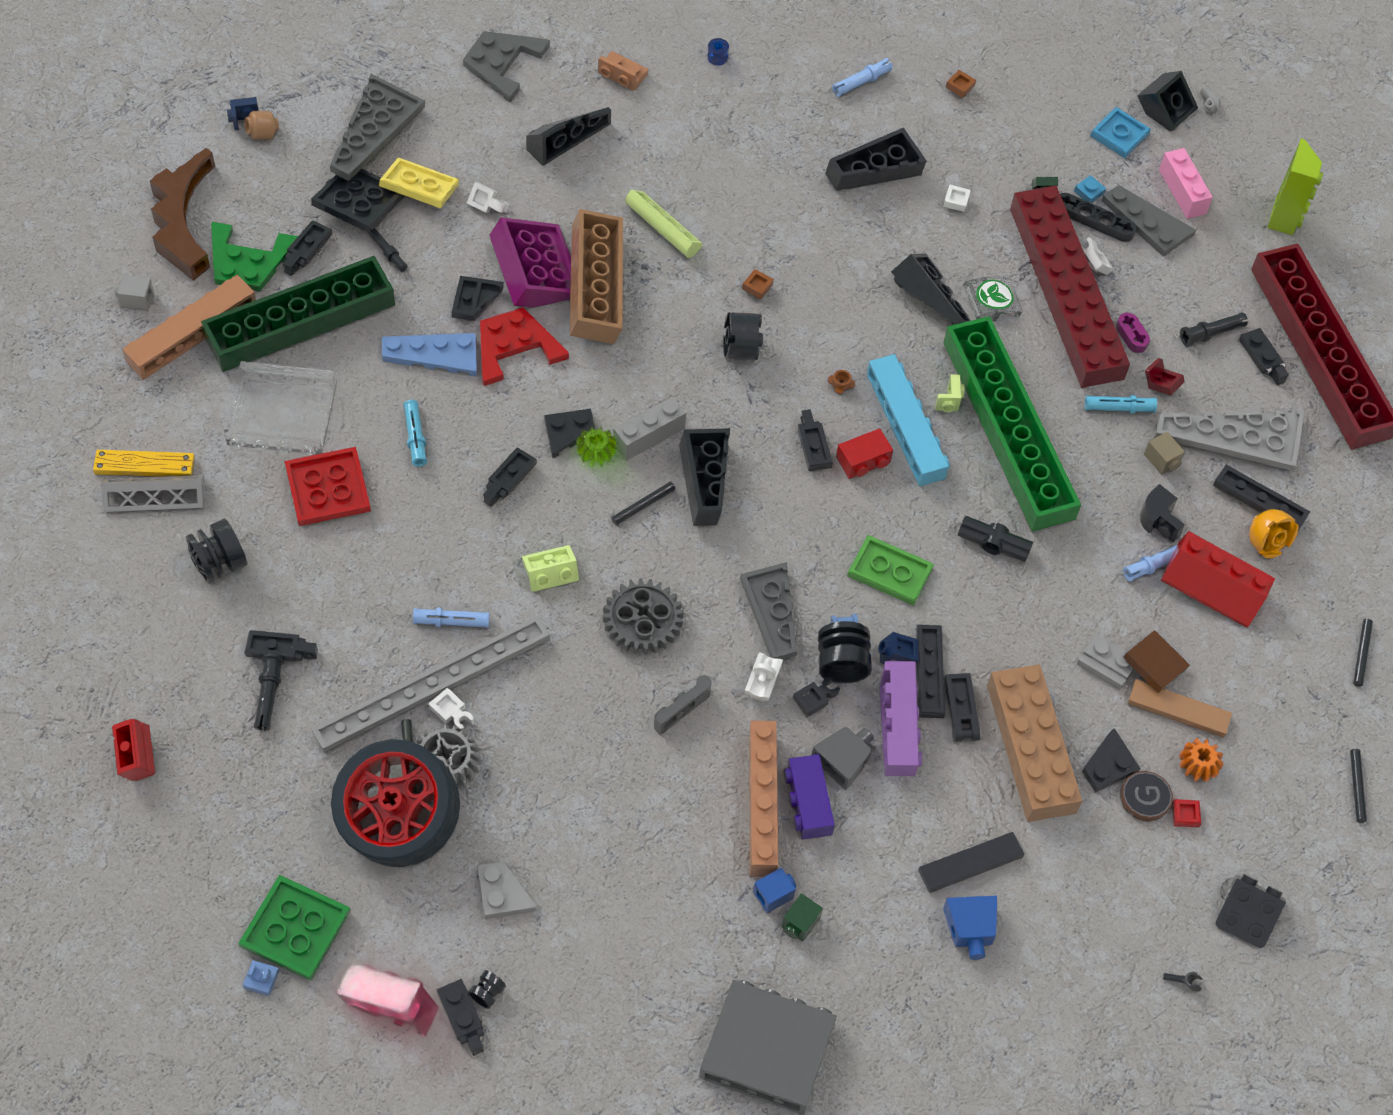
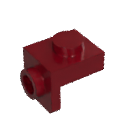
[1145,358,1185,396]

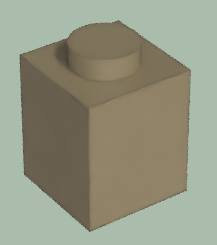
[1144,432,1185,475]

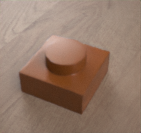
[946,70,976,98]
[742,269,774,299]

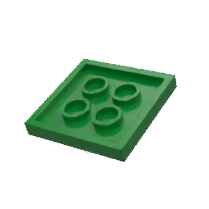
[238,875,351,981]

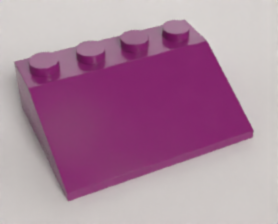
[489,217,571,308]

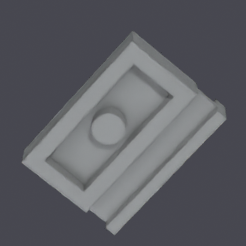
[1077,634,1134,690]

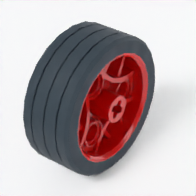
[331,739,460,867]

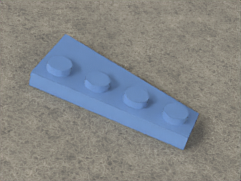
[382,333,477,377]

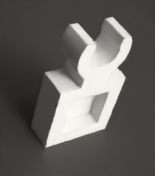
[429,688,474,732]

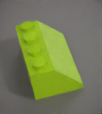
[1267,138,1324,236]

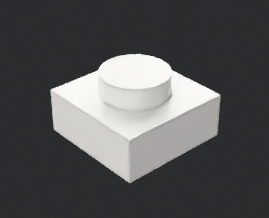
[943,185,971,212]

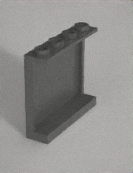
[699,980,837,1115]

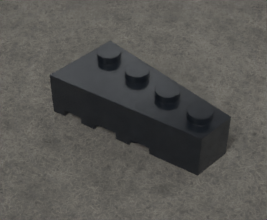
[825,127,927,191]
[679,428,730,526]

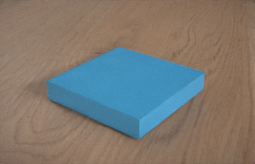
[1090,107,1151,158]

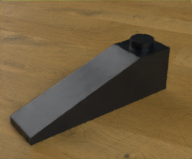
[526,107,611,166]
[891,253,971,324]

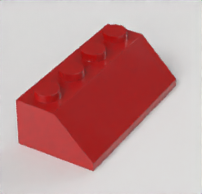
[1160,531,1275,628]

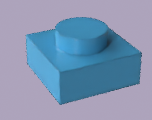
[1074,175,1106,203]

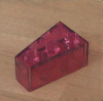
[337,964,439,1037]

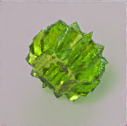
[576,426,616,467]

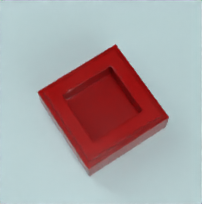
[1172,799,1201,828]

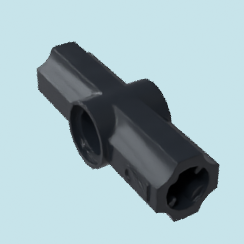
[957,515,1033,562]

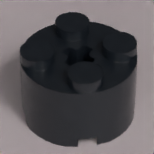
[723,312,763,360]

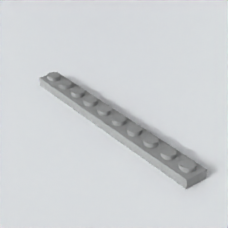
[311,616,550,753]

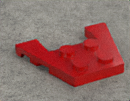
[480,307,569,386]

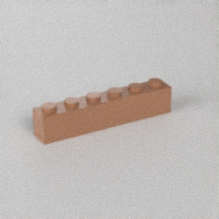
[122,275,256,380]
[749,720,778,877]

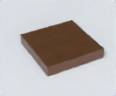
[1123,630,1190,693]

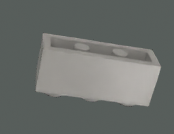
[613,396,686,461]

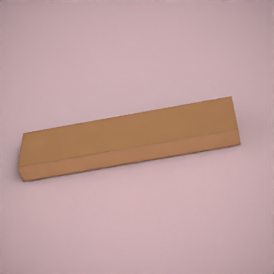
[1127,679,1232,738]

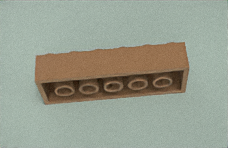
[570,209,623,344]
[987,664,1082,822]

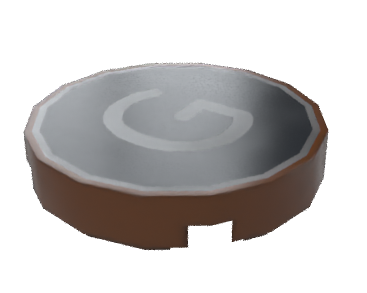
[1120,771,1173,822]

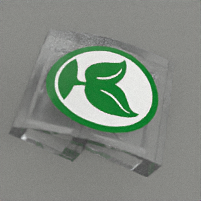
[963,276,1023,321]

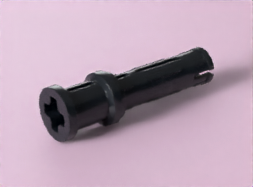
[1180,312,1248,347]
[253,653,285,731]

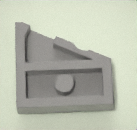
[477,862,536,919]

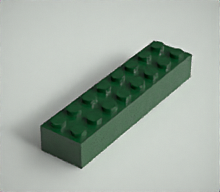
[201,255,395,372]

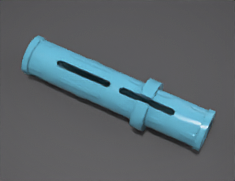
[1085,395,1157,414]
[403,400,427,467]

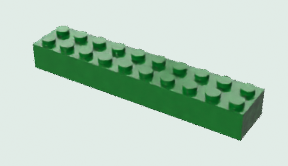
[943,316,1081,532]

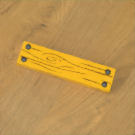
[93,449,195,477]

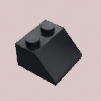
[1137,71,1198,131]

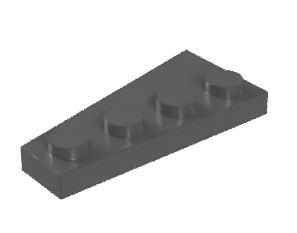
[1102,185,1196,257]
[740,562,797,660]

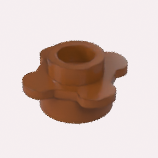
[828,370,855,394]

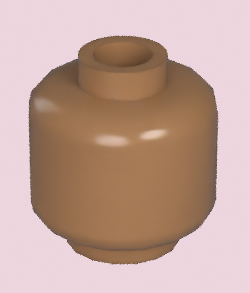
[245,111,279,140]

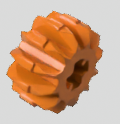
[1179,738,1223,782]

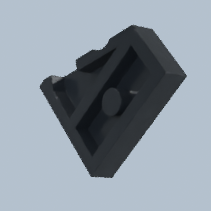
[451,276,504,321]
[544,408,595,458]
[1082,728,1141,793]

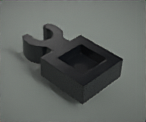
[793,676,840,717]

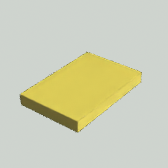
[379,158,459,208]

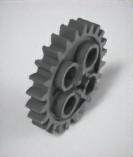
[603,578,684,655]

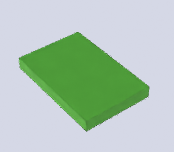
[847,535,934,606]

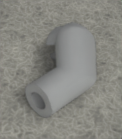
[1200,85,1220,113]

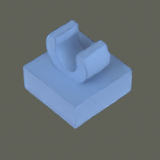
[243,960,279,996]

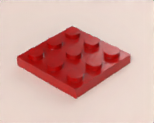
[284,447,371,526]

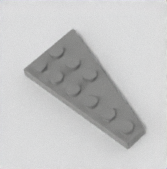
[1155,410,1305,471]

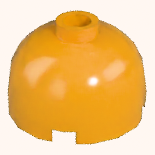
[1249,509,1299,558]

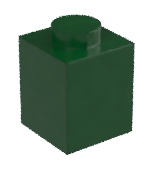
[781,893,823,942]

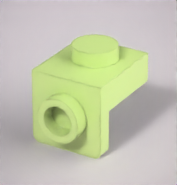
[935,375,965,412]

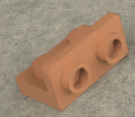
[598,51,648,91]

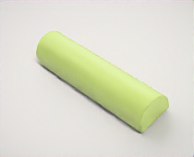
[625,190,703,258]

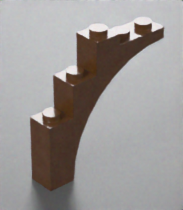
[150,148,215,281]

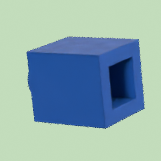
[753,867,796,913]

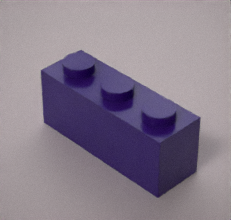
[784,754,835,840]

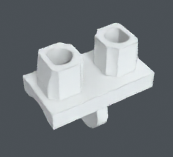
[744,652,783,702]

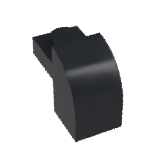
[1140,484,1185,543]

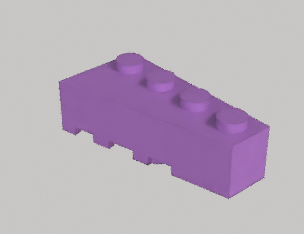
[879,661,922,776]

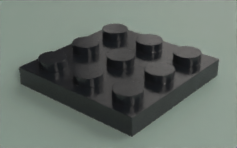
[311,169,405,233]

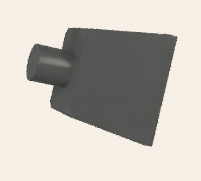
[812,727,874,790]

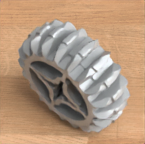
[411,723,481,787]

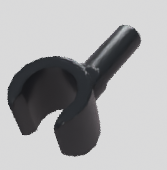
[1163,971,1203,992]

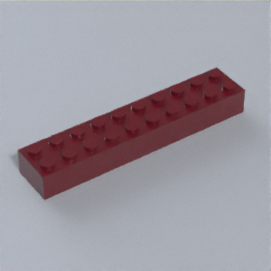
[1010,186,1130,388]
[1251,243,1393,450]

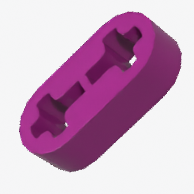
[1116,312,1150,353]

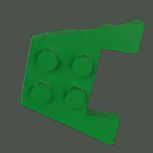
[211,222,298,292]

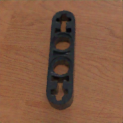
[1060,193,1137,242]

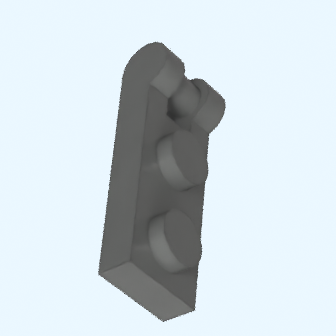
[654,675,712,735]

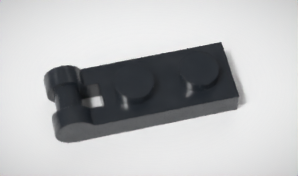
[944,673,980,742]

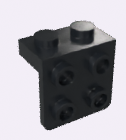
[1215,874,1286,948]

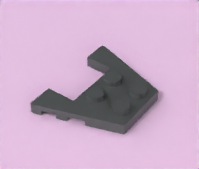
[463,31,550,102]

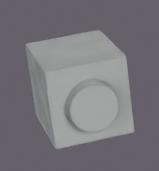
[115,275,154,311]

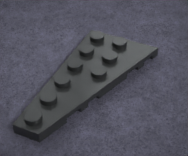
[330,74,425,181]

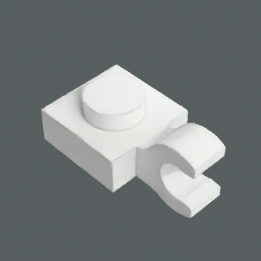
[467,182,510,213]
[1082,237,1113,275]

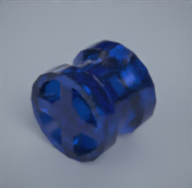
[707,38,729,66]

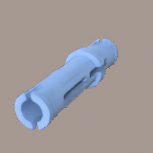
[832,58,893,97]
[1123,545,1177,582]
[413,607,489,628]

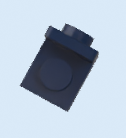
[227,97,259,130]
[878,632,919,664]

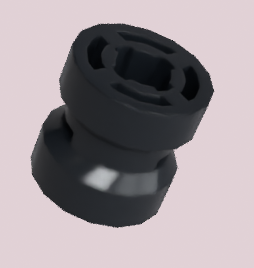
[468,970,506,1009]

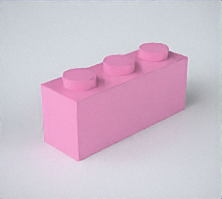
[1159,148,1213,219]

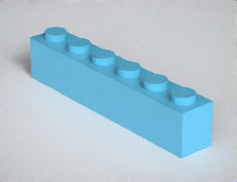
[867,354,950,487]

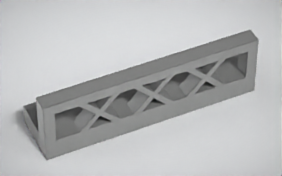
[102,475,205,512]

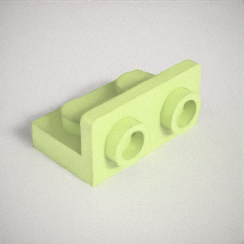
[522,545,579,592]

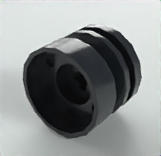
[185,518,248,583]
[818,621,872,683]

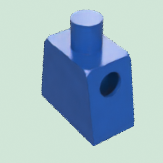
[943,895,997,960]

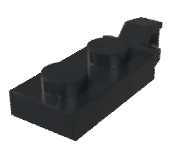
[283,220,332,276]
[1239,328,1289,385]
[798,409,833,471]
[483,447,537,507]
[244,630,318,662]
[436,979,484,1056]

